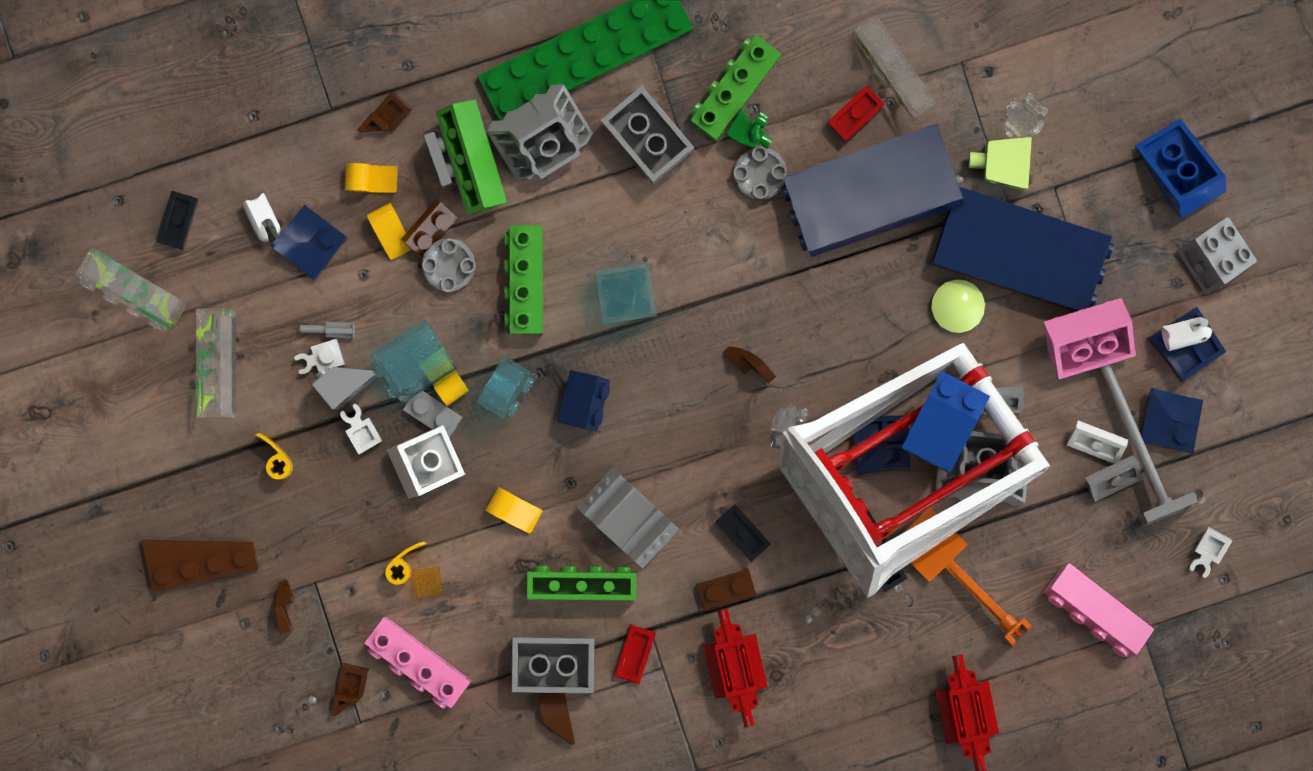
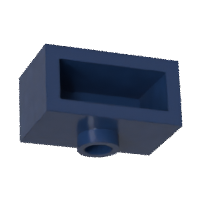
[558,370,610,432]

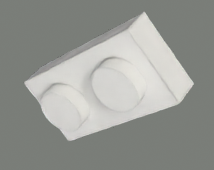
[1067,421,1128,464]

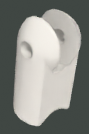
[241,193,281,243]
[1162,317,1212,351]

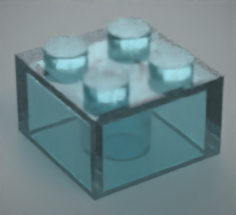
[595,263,657,326]
[476,356,535,420]

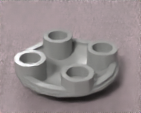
[733,146,787,200]
[422,238,476,292]

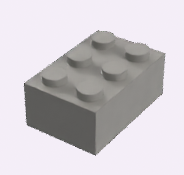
[601,86,694,185]
[512,636,595,693]

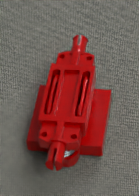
[703,608,768,727]
[935,654,999,771]

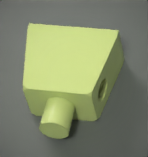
[968,137,1032,191]

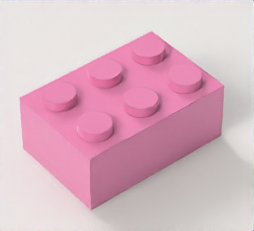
[1044,298,1136,379]

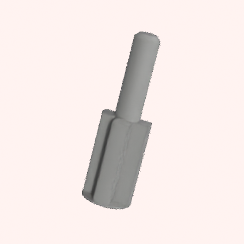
[299,321,355,338]

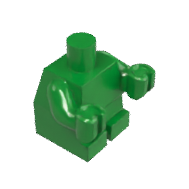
[726,108,773,148]

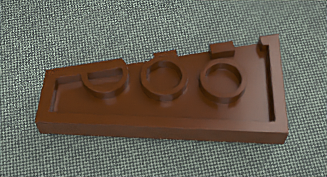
[141,539,259,592]

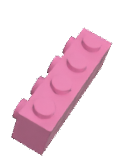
[1043,563,1154,658]
[364,616,472,708]

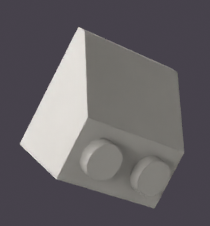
[312,367,379,410]

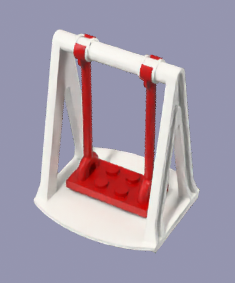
[778,343,1050,598]

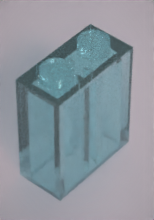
[371,319,457,403]

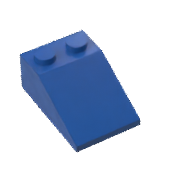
[1135,118,1227,218]
[901,371,990,473]

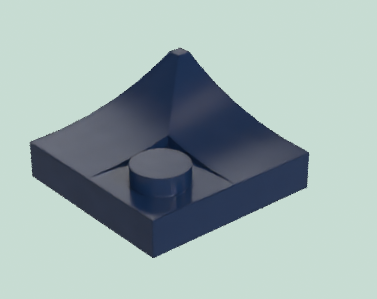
[271,204,348,280]
[1147,307,1226,382]
[1141,388,1203,454]
[855,415,910,475]

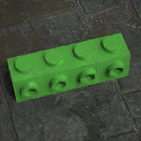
[690,35,782,142]
[435,100,507,215]
[504,225,543,335]
[527,566,636,600]

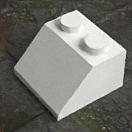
[387,425,465,499]

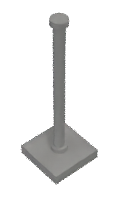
[1097,364,1198,527]

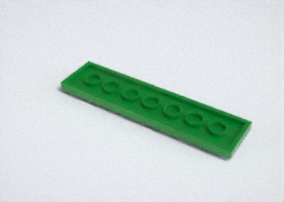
[478,0,694,121]

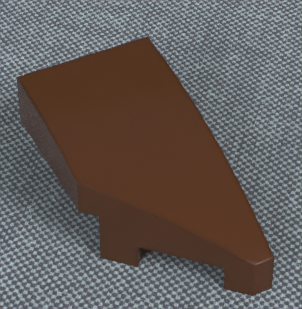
[357,91,413,133]
[723,346,776,384]
[275,579,295,635]
[331,663,369,717]
[538,693,575,745]

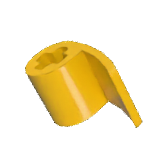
[345,163,398,193]
[367,202,412,260]
[419,350,469,406]
[255,433,293,479]
[485,487,542,534]
[385,541,428,585]

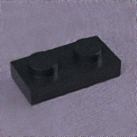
[156,191,199,250]
[715,504,771,562]

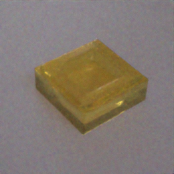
[413,566,444,597]

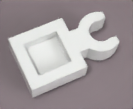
[294,339,345,374]
[340,404,383,454]
[1190,527,1232,578]

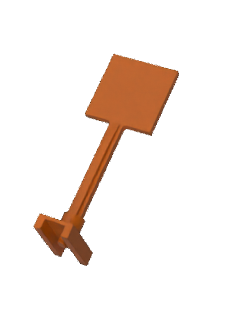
[902,507,1032,648]

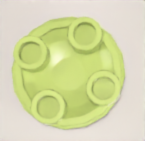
[931,279,985,333]

